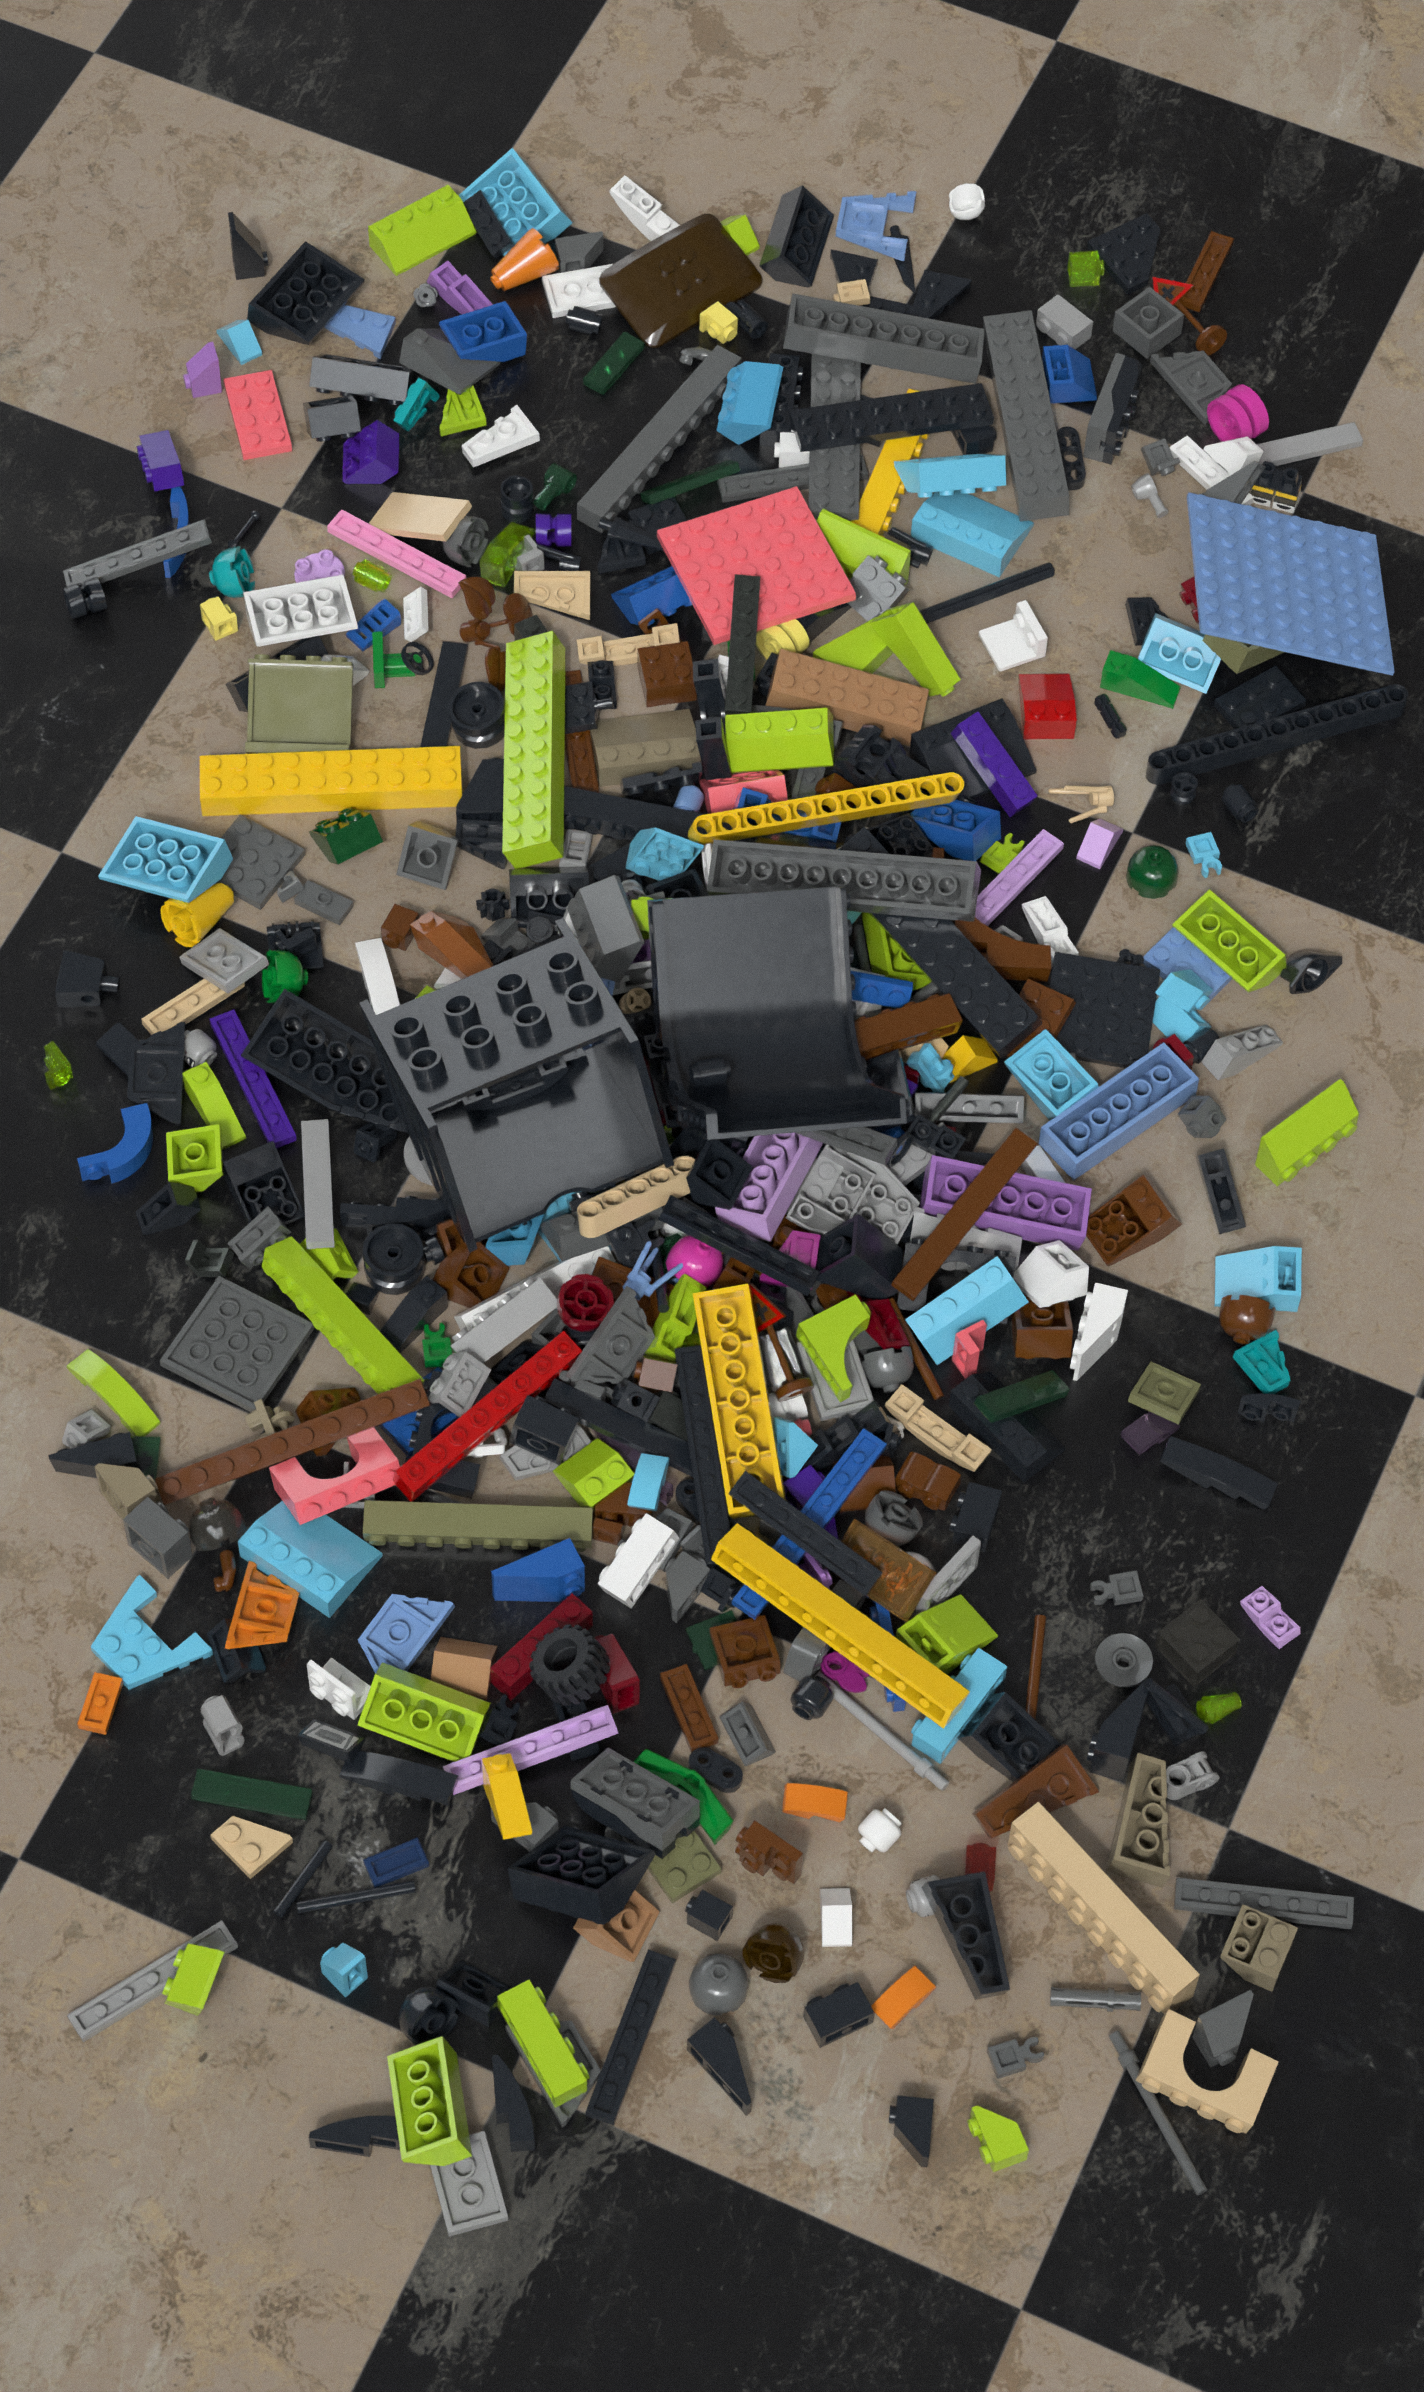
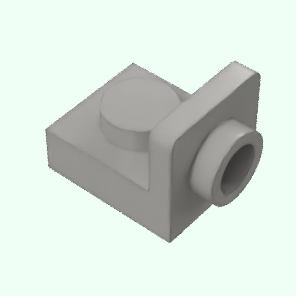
[62,1409,111,1449]

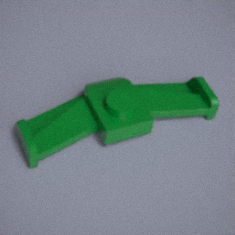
[633,1748,734,1845]

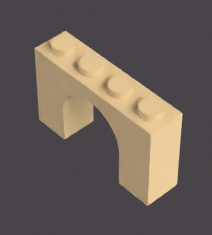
[1136,2009,1278,2134]

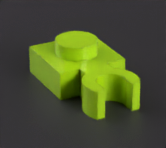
[980,833,1024,874]

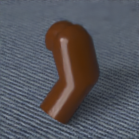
[213,1550,237,1592]

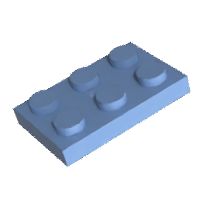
[1143,927,1232,1002]

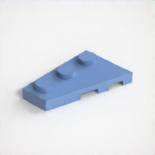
[324,305,396,359]

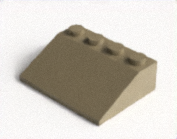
[590,709,702,787]

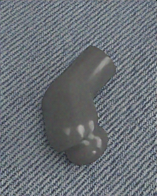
[679,347,711,365]

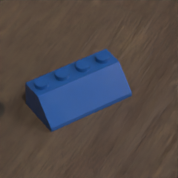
[611,566,692,626]

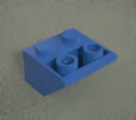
[1042,345,1097,403]

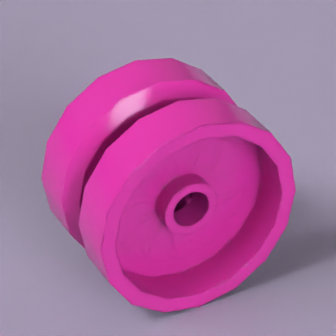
[1207,384,1269,442]

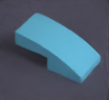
[627,1453,670,1511]

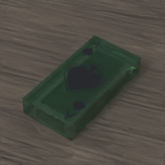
[133,1436,161,1491]

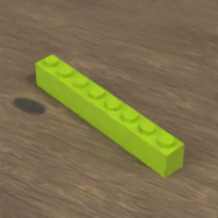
[261,1236,424,1394]

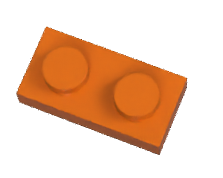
[77,1672,123,1735]

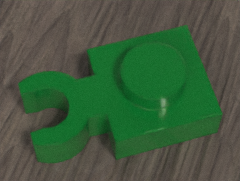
[422,1323,452,1368]

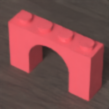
[269,1428,400,1525]

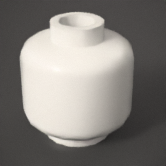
[858,1808,901,1852]

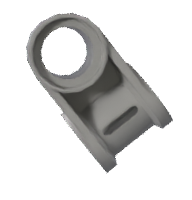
[1166,1752,1219,1800]

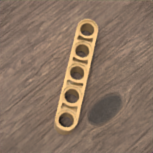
[577,1156,695,1238]

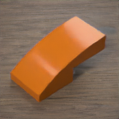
[782,1783,848,1822]
[871,1966,936,2029]

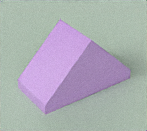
[1076,819,1123,869]

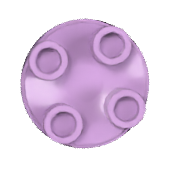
[294,549,345,583]

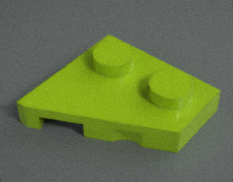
[440,386,487,436]

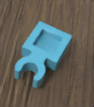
[1185,832,1222,878]

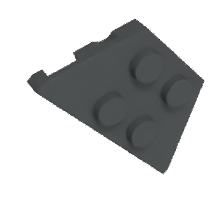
[1150,351,1232,425]
[566,1286,655,1384]
[505,2021,601,2127]

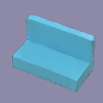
[1153,997,1211,1043]

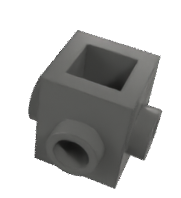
[1178,1096,1227,1138]

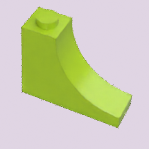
[796,1295,871,1402]

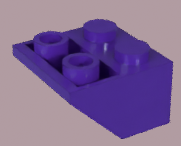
[342,420,399,484]

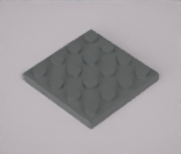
[160,1276,314,1412]

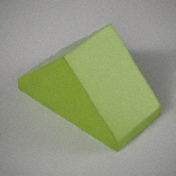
[720,214,760,256]

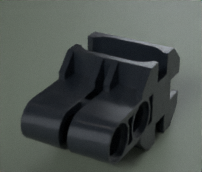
[830,725,933,815]

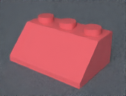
[700,770,788,814]

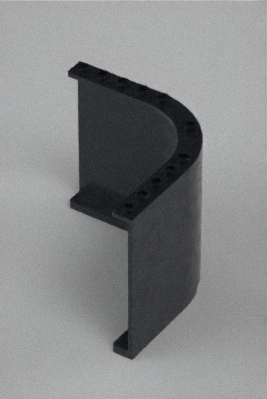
[647,886,910,1140]

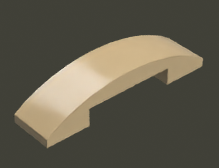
[577,623,680,666]
[885,1384,992,1472]

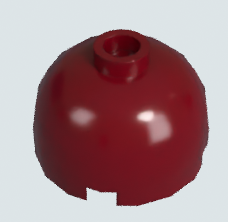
[557,1274,614,1332]

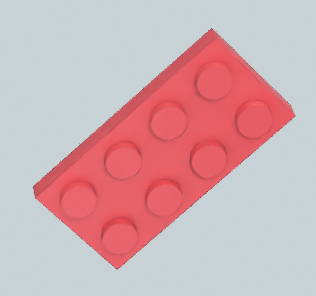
[223,370,292,460]

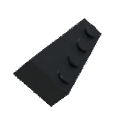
[921,1871,1010,2000]

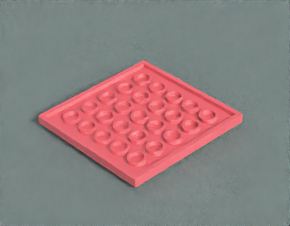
[657,486,856,645]

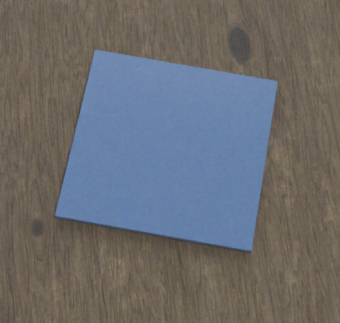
[1187,492,1394,676]

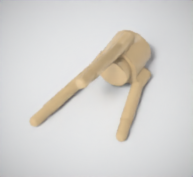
[1048,785,1114,823]

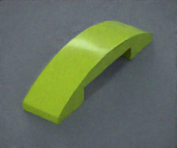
[66,1349,160,1441]

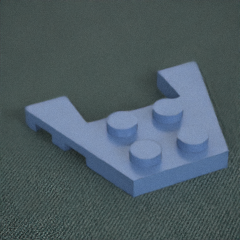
[836,191,916,261]

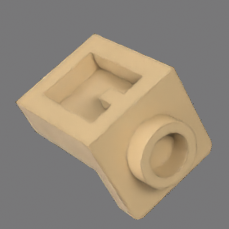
[833,279,870,306]

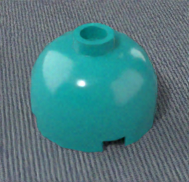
[209,546,255,598]

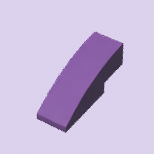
[427,261,493,314]

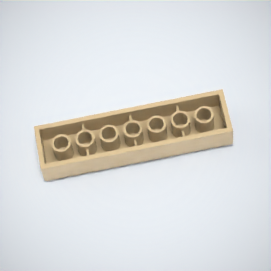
[1008,1802,1200,2014]

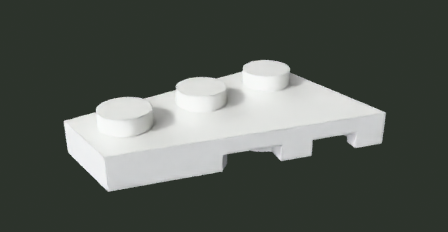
[462,405,540,467]

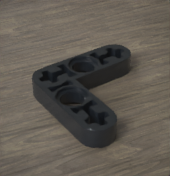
[1057,426,1086,491]

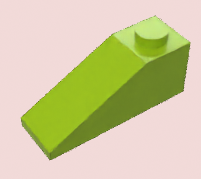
[182,1062,246,1150]

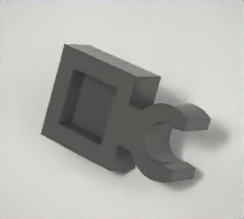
[1090,1571,1143,1605]
[987,2037,1044,2079]

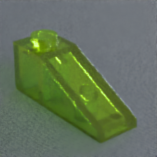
[480,522,535,587]

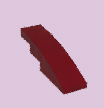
[847,1291,910,1350]

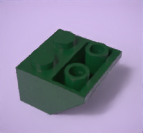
[309,807,383,865]

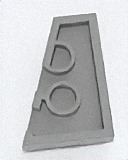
[500,1423,591,1481]

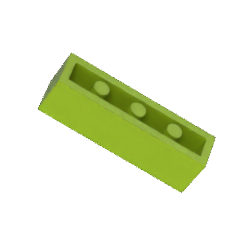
[497,1980,589,2108]

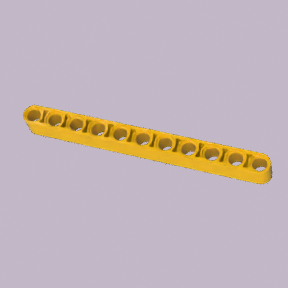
[688,772,964,845]

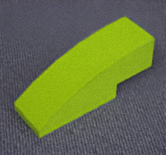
[644,1274,707,1361]

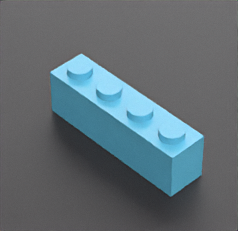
[911,1648,1007,1764]

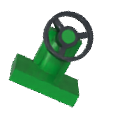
[372,632,434,688]

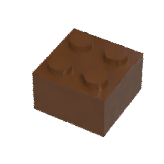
[637,641,697,708]

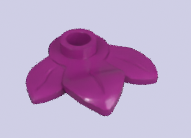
[821,1650,870,1693]

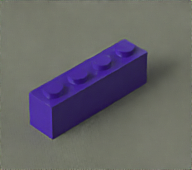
[950,712,1038,817]

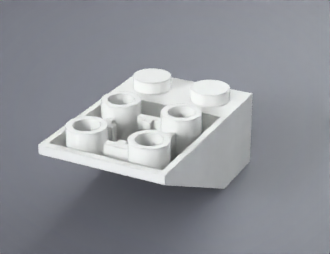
[1070,1283,1128,1381]

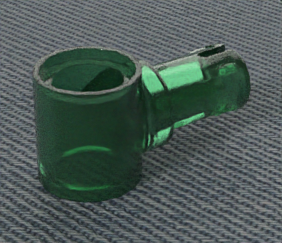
[533,463,577,510]

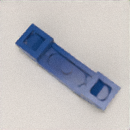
[163,486,190,578]

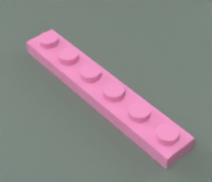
[327,509,466,598]

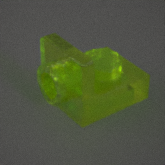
[44,1041,73,1090]

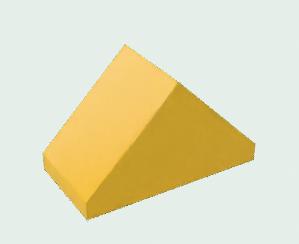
[942,1035,998,1083]

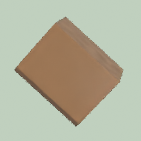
[431,1637,498,1700]

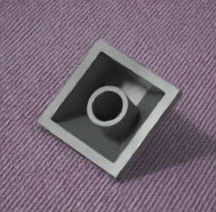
[396,821,459,890]
[1192,1990,1254,2068]

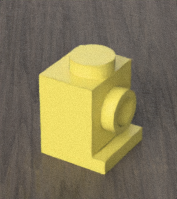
[700,301,738,344]
[200,596,238,641]

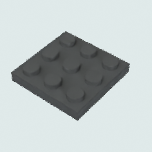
[215,814,305,910]

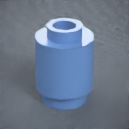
[673,785,704,813]

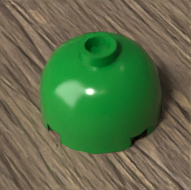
[262,950,308,1003]

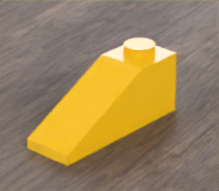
[482,1753,532,1840]

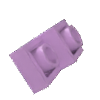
[1240,1586,1301,1649]

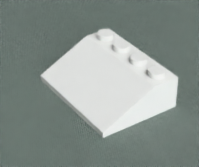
[243,575,358,647]

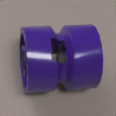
[536,514,571,547]

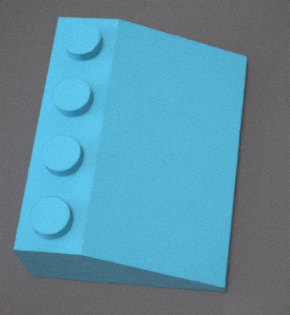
[458,148,573,256]
[911,490,1034,578]
[98,816,233,903]
[238,1501,383,1618]

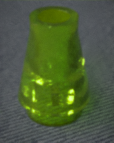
[1196,1692,1242,1724]

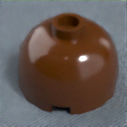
[1219,1295,1276,1344]

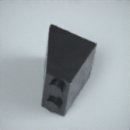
[815,1214,903,1300]

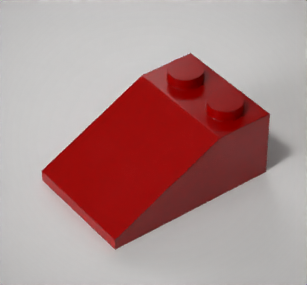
[1018,674,1077,740]

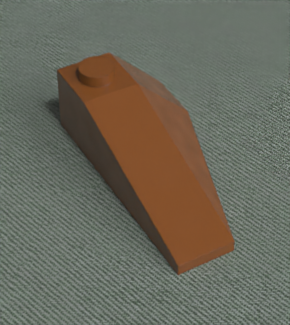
[410,911,493,979]

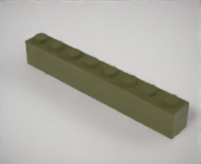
[363,1500,593,1552]

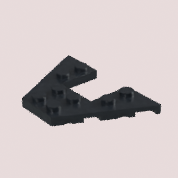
[830,249,972,320]

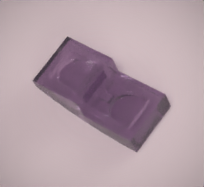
[1121,1412,1180,1455]

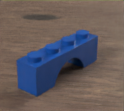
[733,787,841,842]

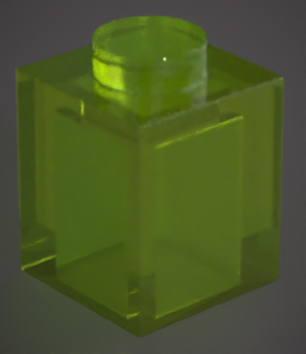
[1067,251,1104,287]

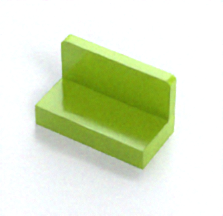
[299,1228,358,1280]

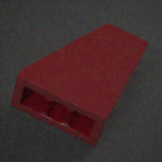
[594,1634,640,1714]

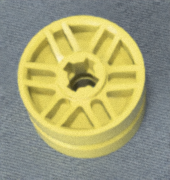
[756,619,809,660]

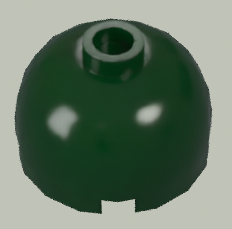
[1126,845,1179,899]

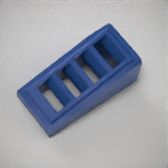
[346,599,401,652]

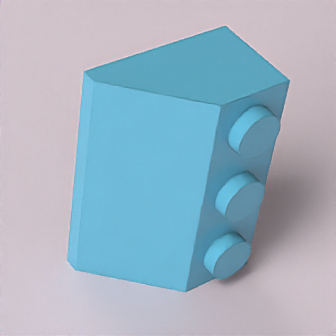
[1137,613,1221,694]

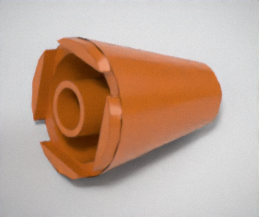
[490,228,559,291]

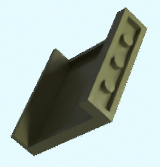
[245,654,354,754]

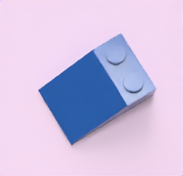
[439,301,527,362]
[910,800,1001,861]
[491,1538,585,1602]

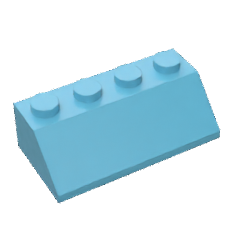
[894,454,1006,497]
[905,1256,1028,1365]

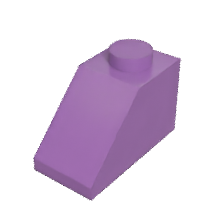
[183,342,222,398]

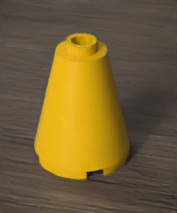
[160,883,234,947]

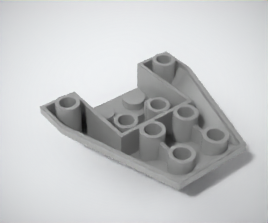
[786,1144,920,1245]

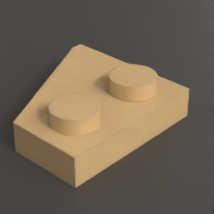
[211,1816,293,1879]

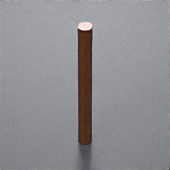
[889,1298,944,1401]
[1025,1615,1046,1720]

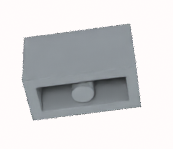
[1036,294,1093,349]

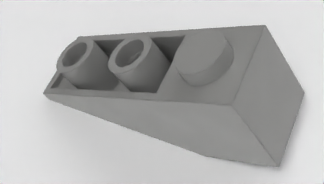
[1201,1024,1283,1080]

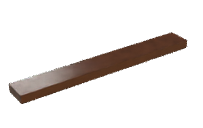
[891,1128,1038,1301]

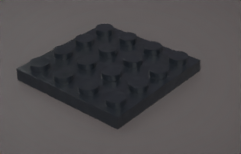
[1049,952,1160,1068]

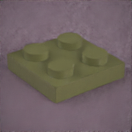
[1128,1362,1201,1425]
[648,1831,721,1904]

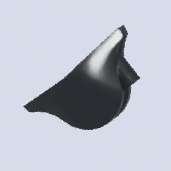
[1280,951,1342,994]

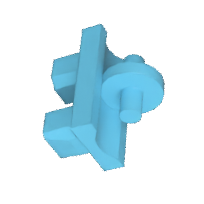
[907,1043,955,1093]

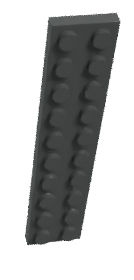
[808,354,861,520]

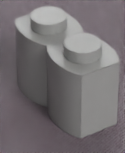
[201,1695,244,1756]

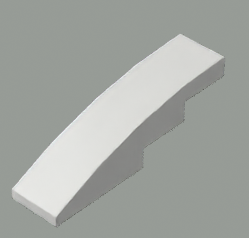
[1022,896,1079,968]
[355,938,400,1015]

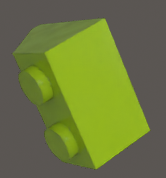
[166,1124,223,1192]
[553,1438,634,1511]
[162,1943,224,2016]

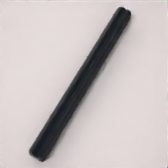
[919,562,1055,624]

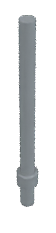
[814,1672,949,1791]

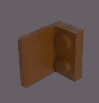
[295,1388,375,1456]

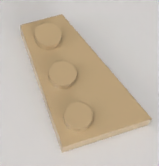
[514,571,590,620]

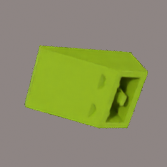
[896,1594,998,1674]

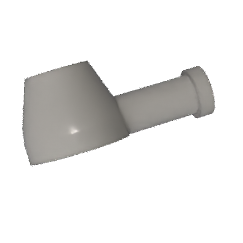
[1131,473,1168,518]

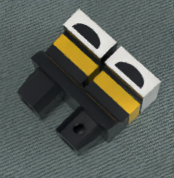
[1250,461,1302,514]

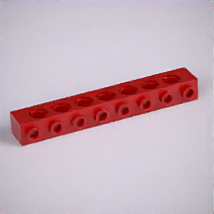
[393,1331,582,1502]

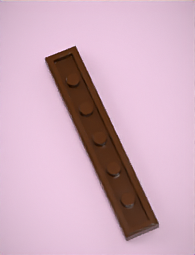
[565,670,599,793]

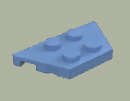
[358,1594,455,1673]

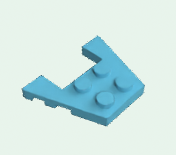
[91,1575,213,1690]

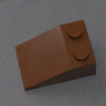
[1011,1292,1073,1359]

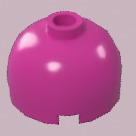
[666,1235,723,1289]

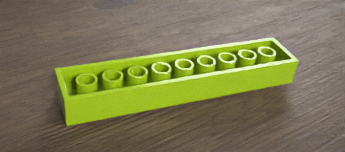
[502,631,565,869]

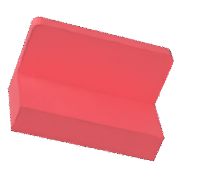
[952,1320,987,1379]

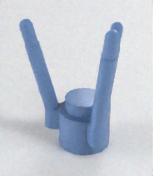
[622,1241,683,1300]

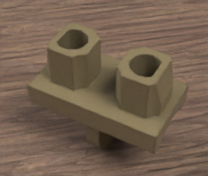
[245,1399,295,1441]

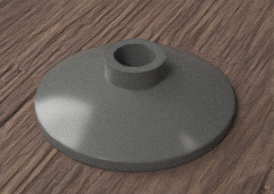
[1095,1633,1153,1687]

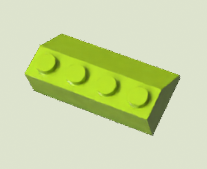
[368,185,476,276]
[816,509,911,585]
[725,708,834,773]
[1172,889,1287,993]
[861,912,931,991]
[1255,1079,1359,1186]
[358,1662,491,1762]
[387,2036,472,2166]

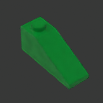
[1100,650,1181,709]

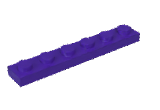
[209,1010,297,1148]

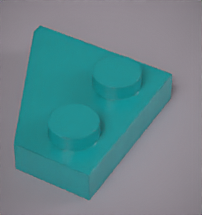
[394,377,440,432]
[1233,1330,1291,1394]

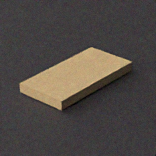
[369,492,472,541]

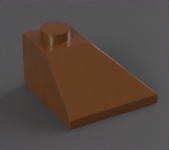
[432,1242,509,1308]

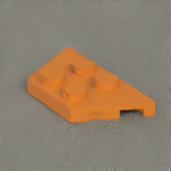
[225,1561,299,1649]

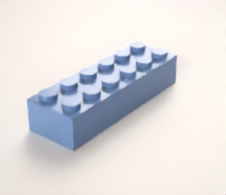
[1038,1042,1199,1181]

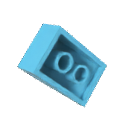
[1004,1029,1098,1121]

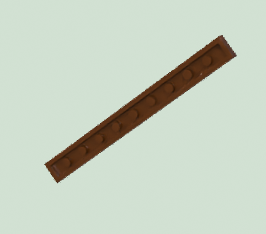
[155,1379,431,1506]

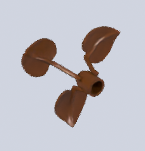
[458,577,533,692]

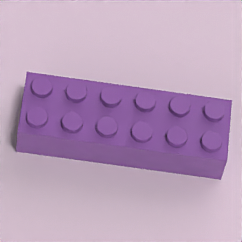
[920,1155,1092,1251]

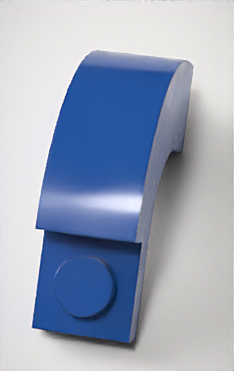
[77,1103,153,1184]

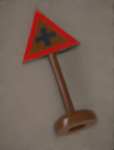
[1153,277,1227,356]
[749,1283,815,1402]

